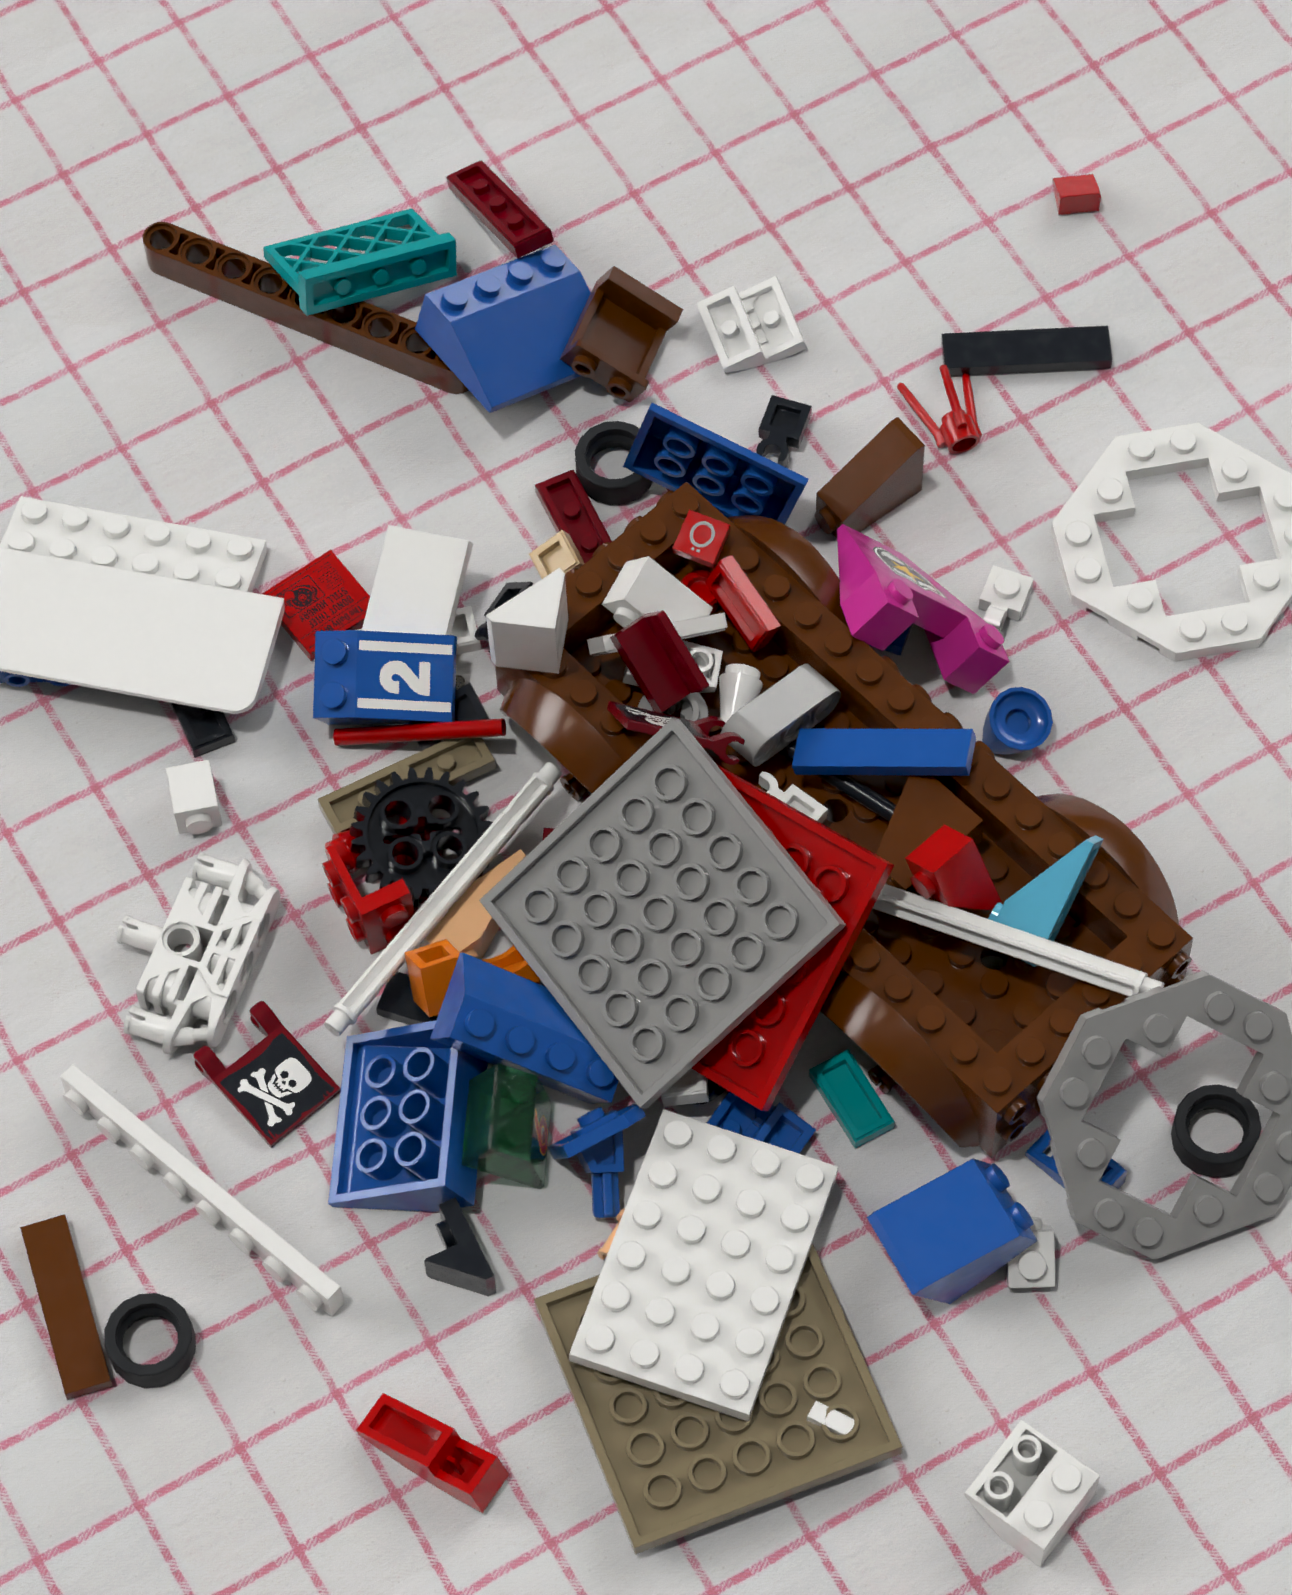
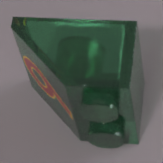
[461,1063,551,1189]

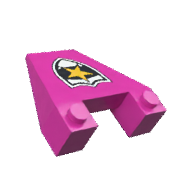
[837,524,1009,694]

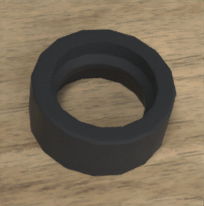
[575,421,653,505]
[1171,1084,1262,1178]
[104,1293,196,1388]

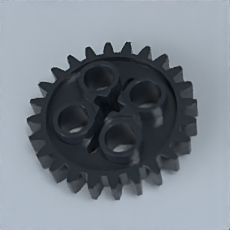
[350,767,493,907]

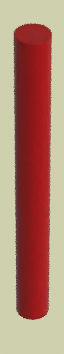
[333,718,506,746]

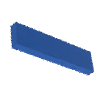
[792,729,976,776]

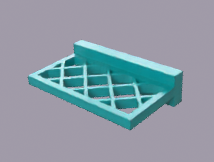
[263,208,457,316]

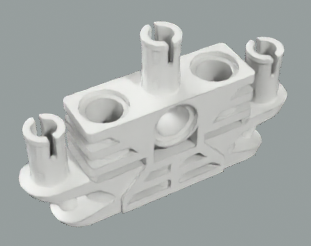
[117,853,280,1054]

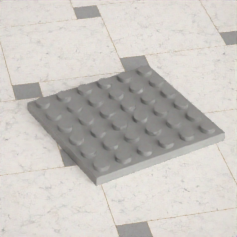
[479,717,846,1109]

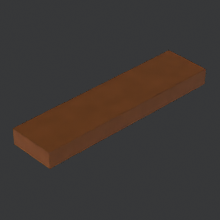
[20,1214,113,1400]

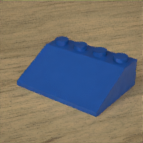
[415,244,591,413]
[623,403,809,524]
[328,1020,488,1212]

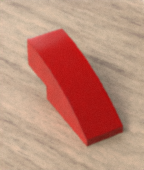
[356,1393,509,1513]

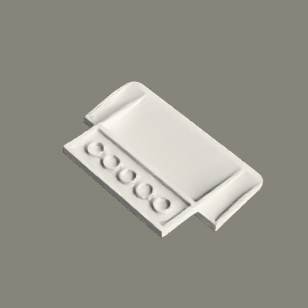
[0,496,285,714]

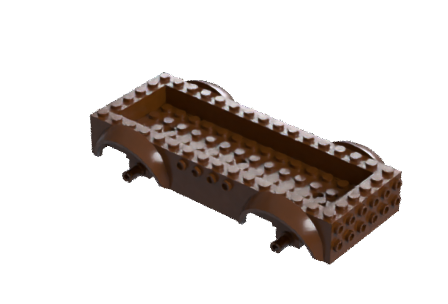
[495,482,1193,1158]

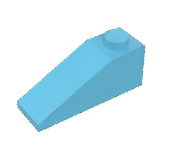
[988,835,1104,967]

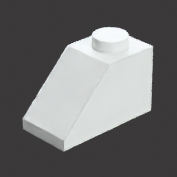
[602,556,713,627]

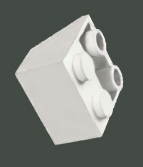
[964,1420,1100,1567]

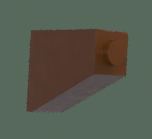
[815,417,925,538]
[876,775,983,896]

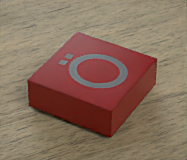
[672,509,731,569]

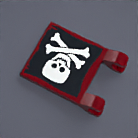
[607,701,745,765]
[193,1001,341,1148]

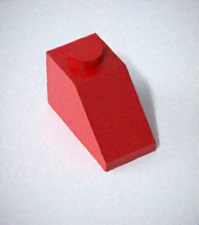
[905,824,1002,910]

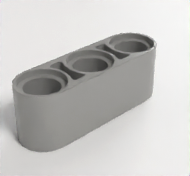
[721,664,841,767]

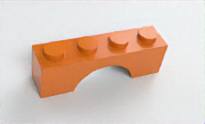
[404,939,541,1017]

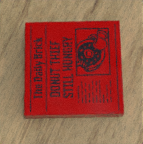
[262,549,370,661]

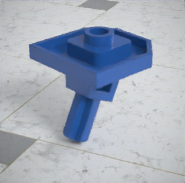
[547,1104,646,1218]

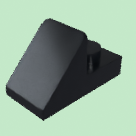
[424,1197,497,1296]

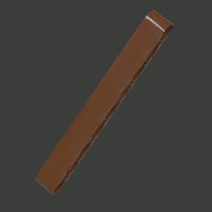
[143,222,469,394]

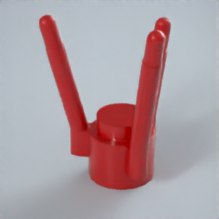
[897,365,982,454]

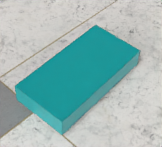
[809,1049,895,1149]

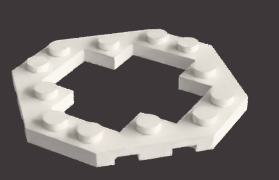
[1051,423,1292,662]

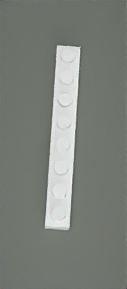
[60,1064,344,1317]

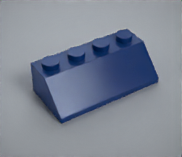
[430,953,619,1104]

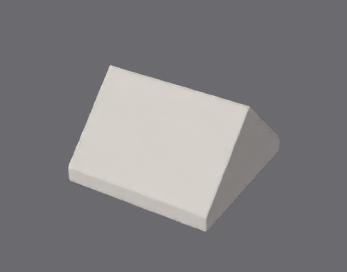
[486,568,568,674]

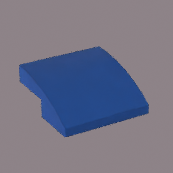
[706,1091,816,1153]

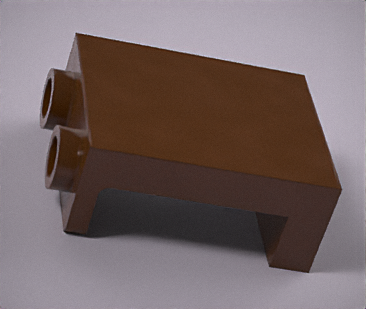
[560,266,684,403]

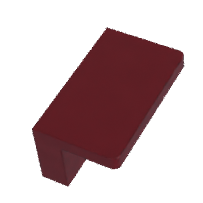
[610,610,709,713]

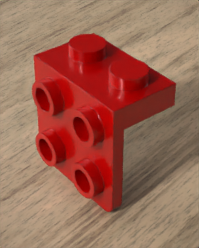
[322,843,415,955]

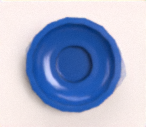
[982,687,1053,755]

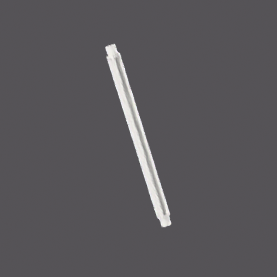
[324,762,562,1036]
[872,884,1164,997]

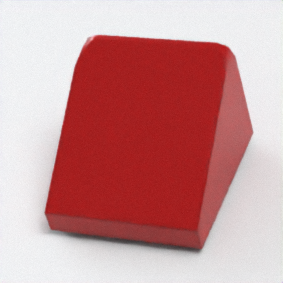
[1052,174,1101,215]

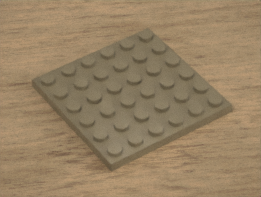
[534,1243,902,1555]

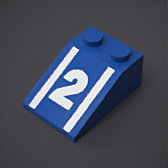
[313,630,457,725]

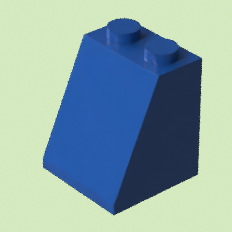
[867,1159,1038,1304]

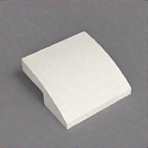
[696,276,808,373]

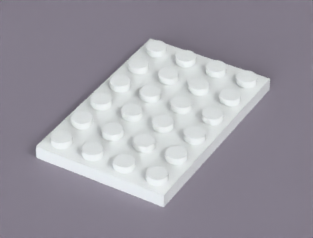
[569,1109,838,1421]

